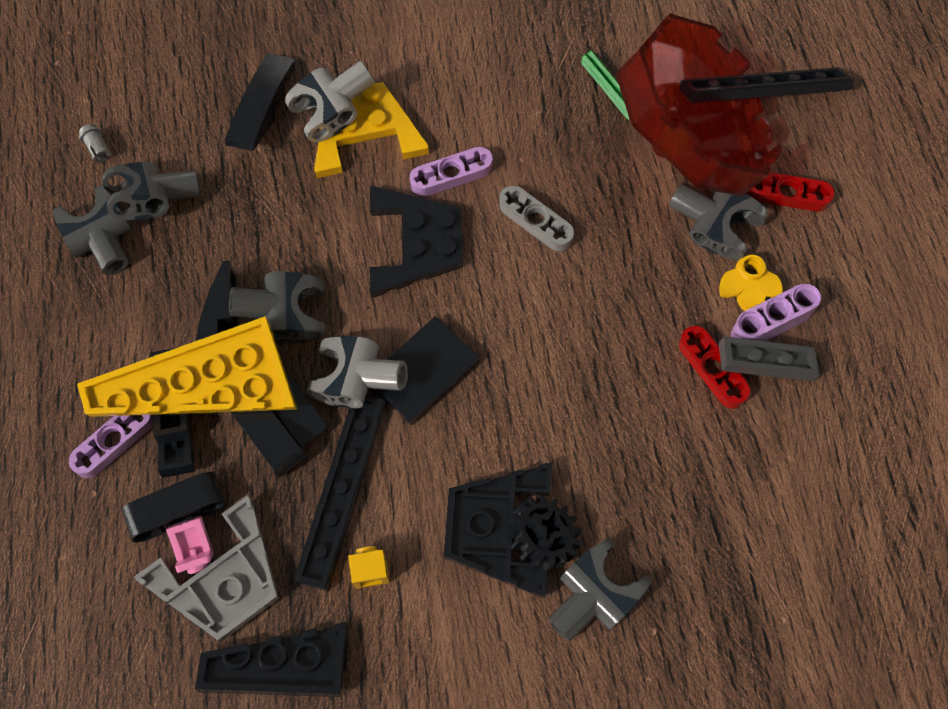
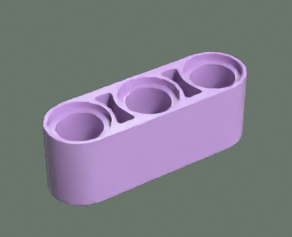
[731,284,821,341]

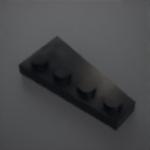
[195,622,348,697]

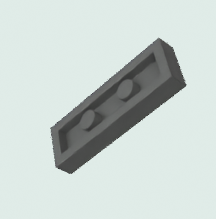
[719,336,819,381]

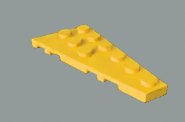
[77,316,297,417]

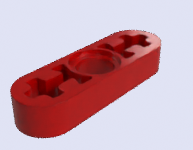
[743,170,834,212]
[679,326,750,409]

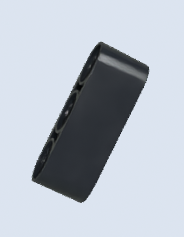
[230,411,307,478]
[121,472,226,543]

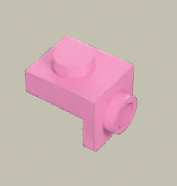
[166,516,214,574]

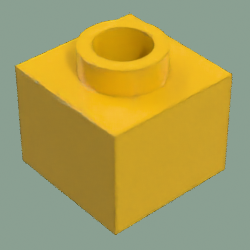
[348,546,390,589]

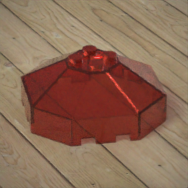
[616,13,783,196]

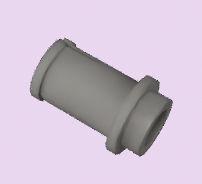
[79,124,112,163]

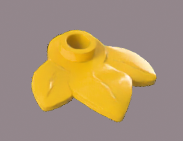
[719,255,783,311]

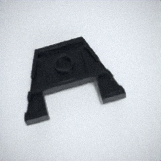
[370,186,463,297]
[444,463,552,598]

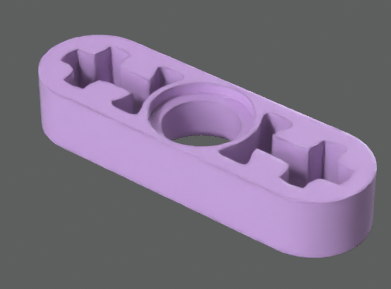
[410,147,493,197]
[69,415,154,478]

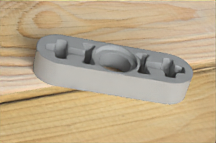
[499,186,574,251]

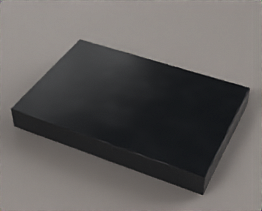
[373,316,480,425]

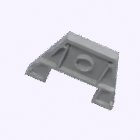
[134,496,279,642]

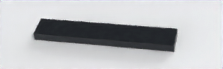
[679,67,854,103]
[293,395,387,592]

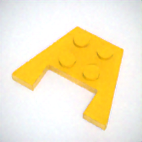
[314,82,429,178]

